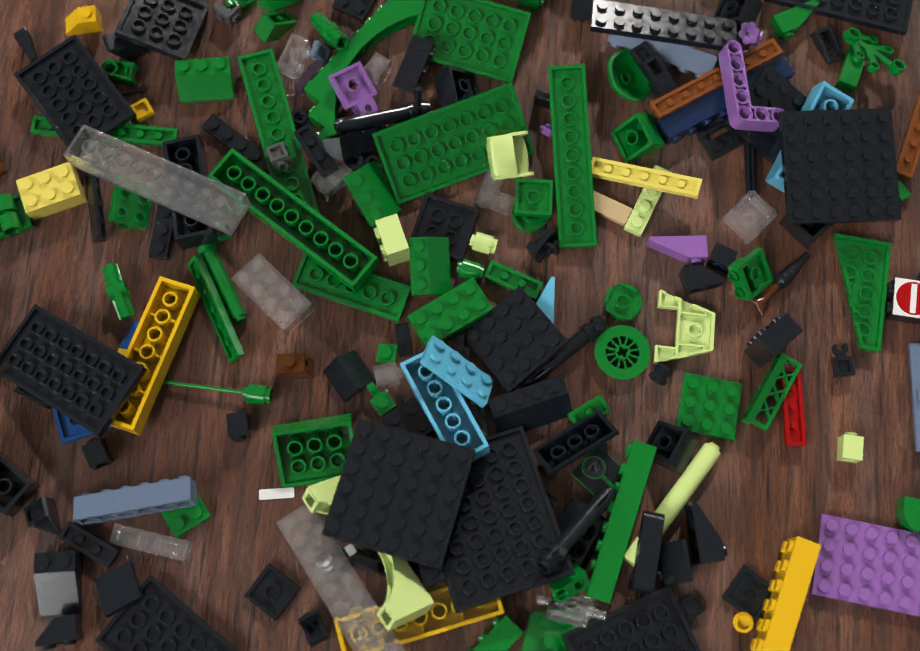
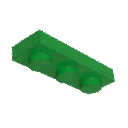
[484,260,543,301]

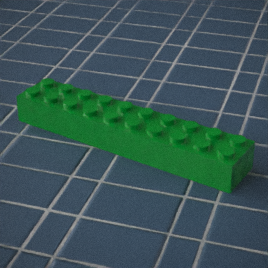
[208,148,380,293]

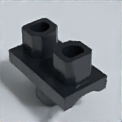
[526,227,560,264]

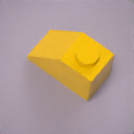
[65,5,103,36]

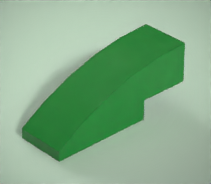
[834,44,866,93]

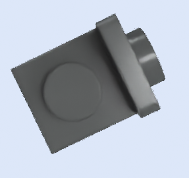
[265,141,293,174]

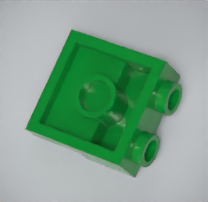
[728,248,774,301]

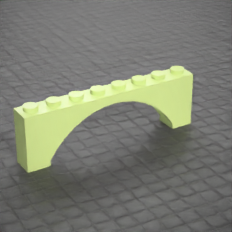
[302,475,434,631]

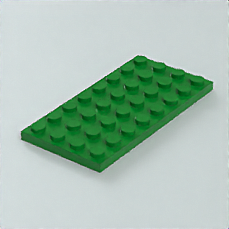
[372,82,535,205]

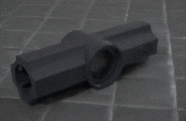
[352,549,415,577]

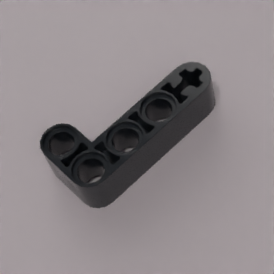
[628,510,665,594]

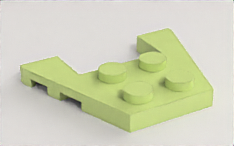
[653,290,716,364]

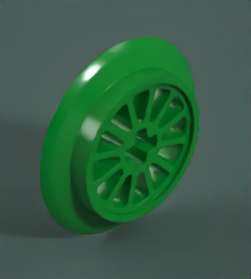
[594,325,650,380]

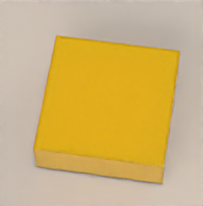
[130,98,155,123]

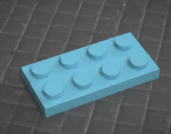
[420,335,494,408]

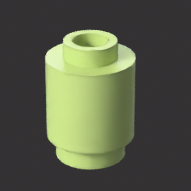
[469,232,498,255]

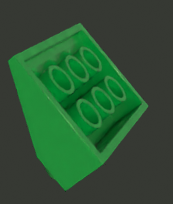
[272,413,355,488]

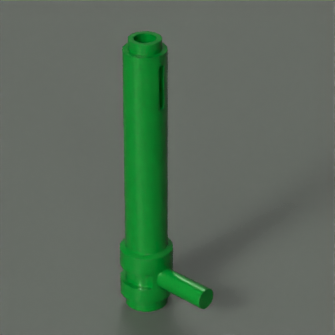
[197,231,247,324]

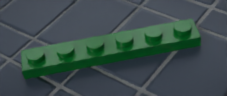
[187,254,245,364]

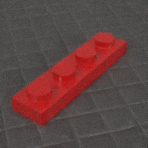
[779,368,807,446]

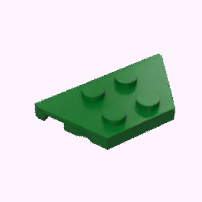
[519,610,581,651]

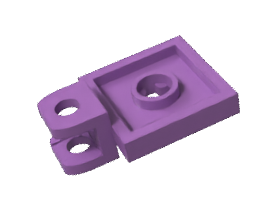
[328,61,378,115]

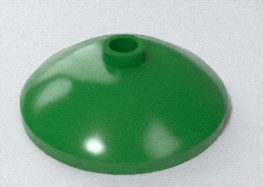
[607,49,651,102]

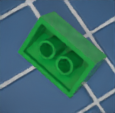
[175,57,235,103]
[342,161,401,228]
[409,237,451,296]

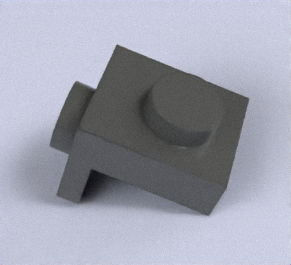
[213,1,243,27]

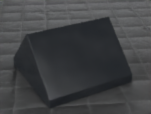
[323,350,376,403]

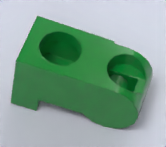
[549,563,590,602]

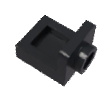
[298,610,330,648]

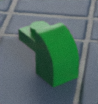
[896,496,920,533]

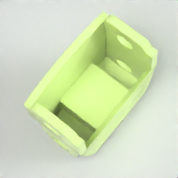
[486,131,534,181]

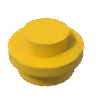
[733,612,754,633]

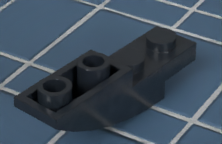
[629,41,677,99]

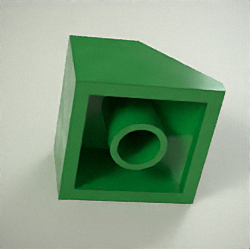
[611,112,665,164]

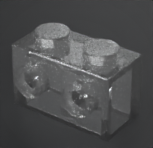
[277,33,311,80]

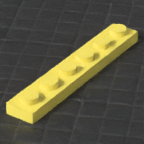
[591,157,702,199]

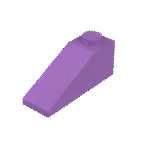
[647,235,708,265]

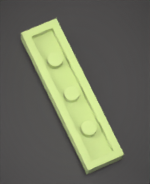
[623,165,672,237]

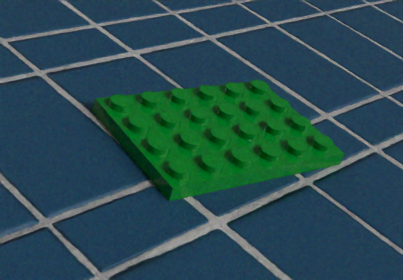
[411,0,531,83]

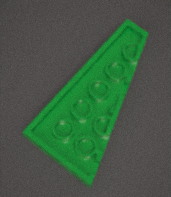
[833,233,892,353]

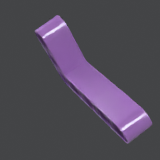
[718,40,784,132]

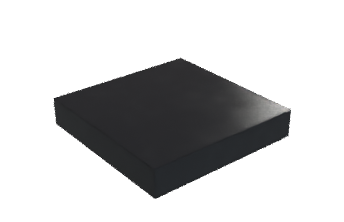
[94,561,144,618]
[244,563,301,621]
[721,565,771,623]

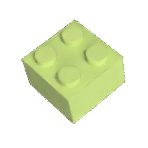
[373,214,410,267]

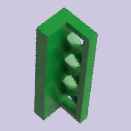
[740,353,802,431]

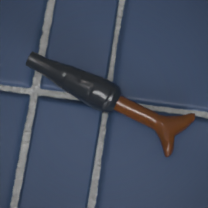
[747,251,811,317]

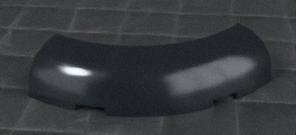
[322,121,404,161]

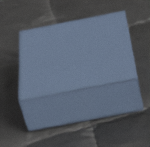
[309,40,330,66]

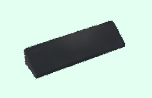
[85,166,107,243]

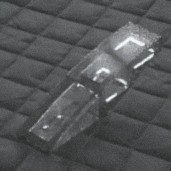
[109,523,192,562]

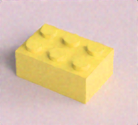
[16,161,87,221]

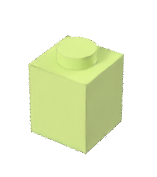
[837,432,864,463]

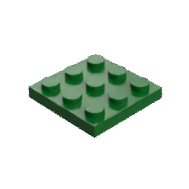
[675,372,742,441]

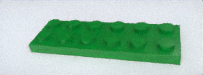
[292,254,411,323]

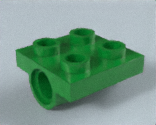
[108,184,153,230]
[0,193,34,240]

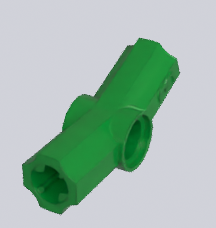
[309,12,350,51]
[101,263,136,321]

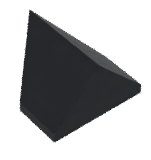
[24,496,62,536]

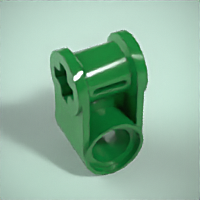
[101,59,140,86]

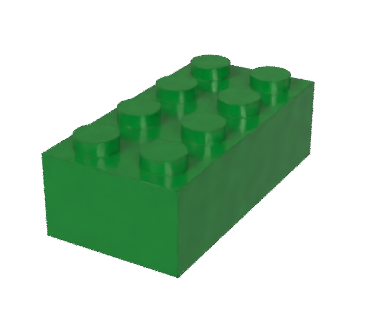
[407,277,493,348]

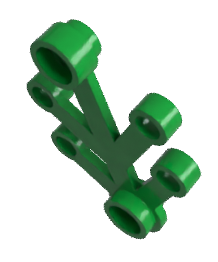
[843,27,906,76]

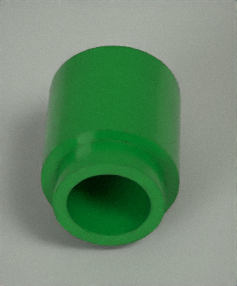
[456,259,485,281]

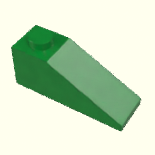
[770,0,820,41]

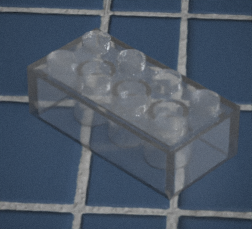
[231,253,315,336]

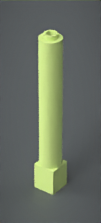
[623,442,721,567]

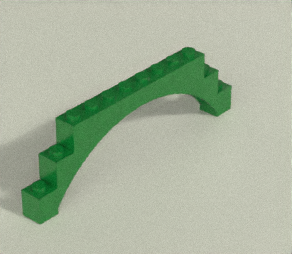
[304,0,422,158]

